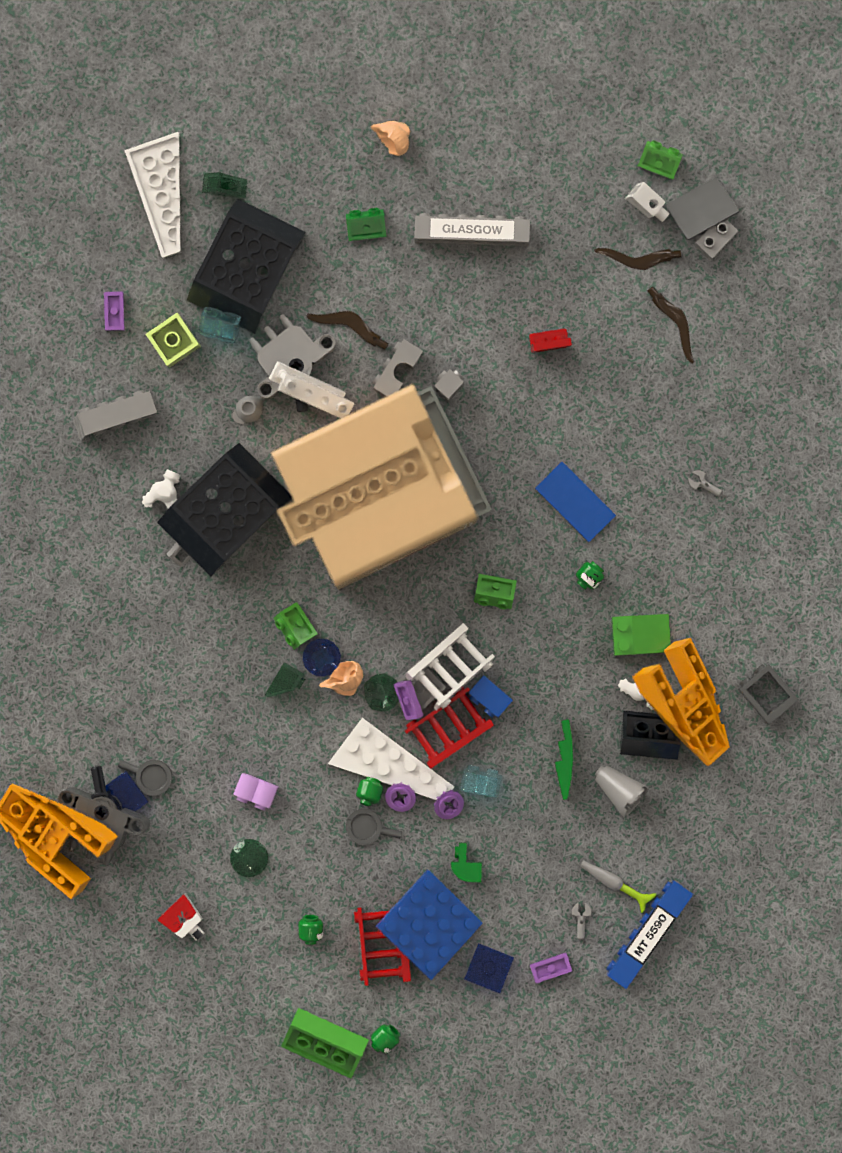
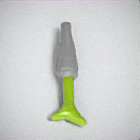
[580,860,657,913]

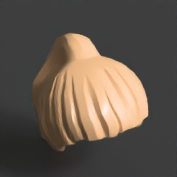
[371,121,410,156]
[319,661,364,696]

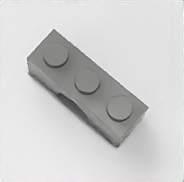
[372,339,423,397]

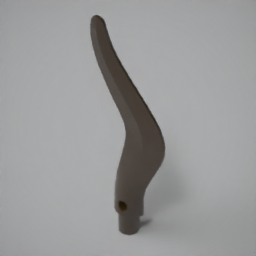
[594,248,681,270]
[647,286,694,364]
[306,311,389,350]

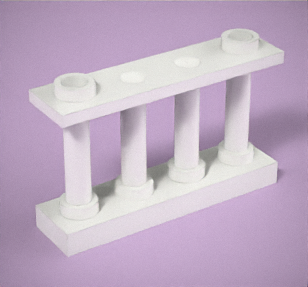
[269,361,355,418]
[405,623,495,711]

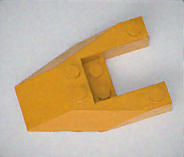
[632,638,730,766]
[0,783,118,899]

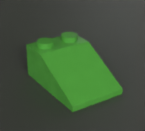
[611,614,671,656]

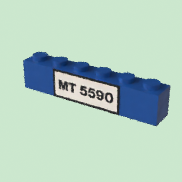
[606,880,693,989]

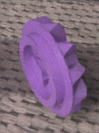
[385,782,416,812]
[434,789,464,819]

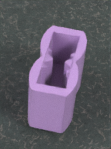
[233,773,278,811]

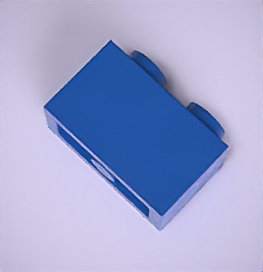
[469,675,513,718]

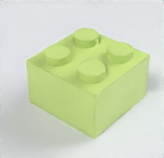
[146,313,201,368]

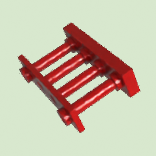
[405,687,494,769]
[354,907,411,986]

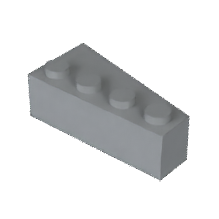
[73,390,157,442]

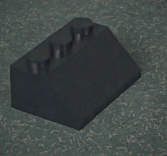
[620,711,681,760]

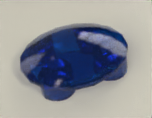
[303,638,341,676]

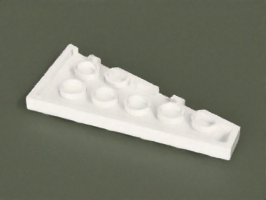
[125,132,181,258]
[328,718,454,800]

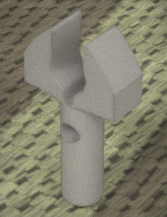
[688,470,722,497]
[572,902,591,939]

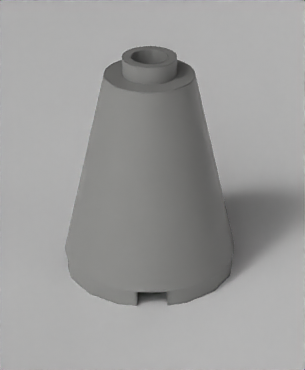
[595,765,649,817]

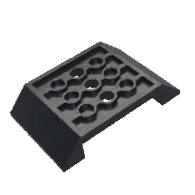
[187,199,306,334]
[157,443,293,577]

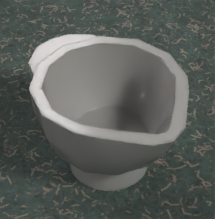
[233,396,263,424]

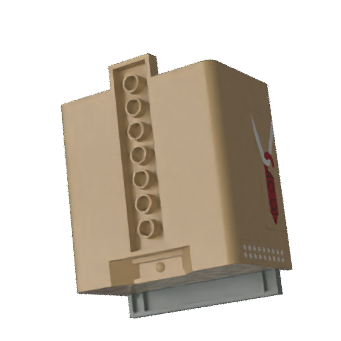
[271,384,492,590]

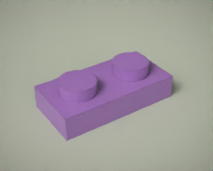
[104,292,125,331]
[393,680,423,720]
[529,952,572,983]

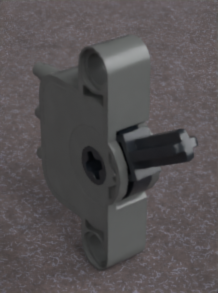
[58,766,151,866]

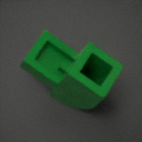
[451,842,482,882]

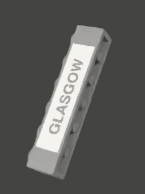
[414,213,530,246]

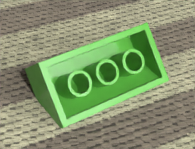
[281,1008,369,1078]

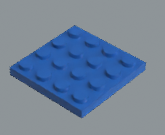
[375,870,483,980]

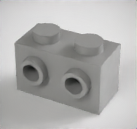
[694,219,738,261]
[434,369,464,403]

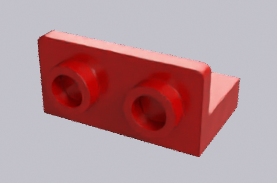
[529,328,572,353]

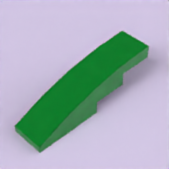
[554,719,573,800]

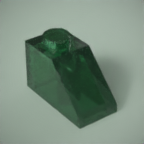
[202,172,247,198]
[265,662,306,697]

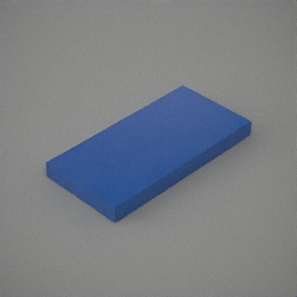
[535,462,616,542]

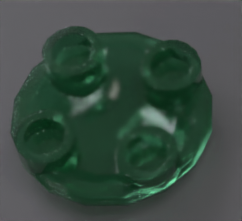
[364,673,399,712]
[230,839,268,877]

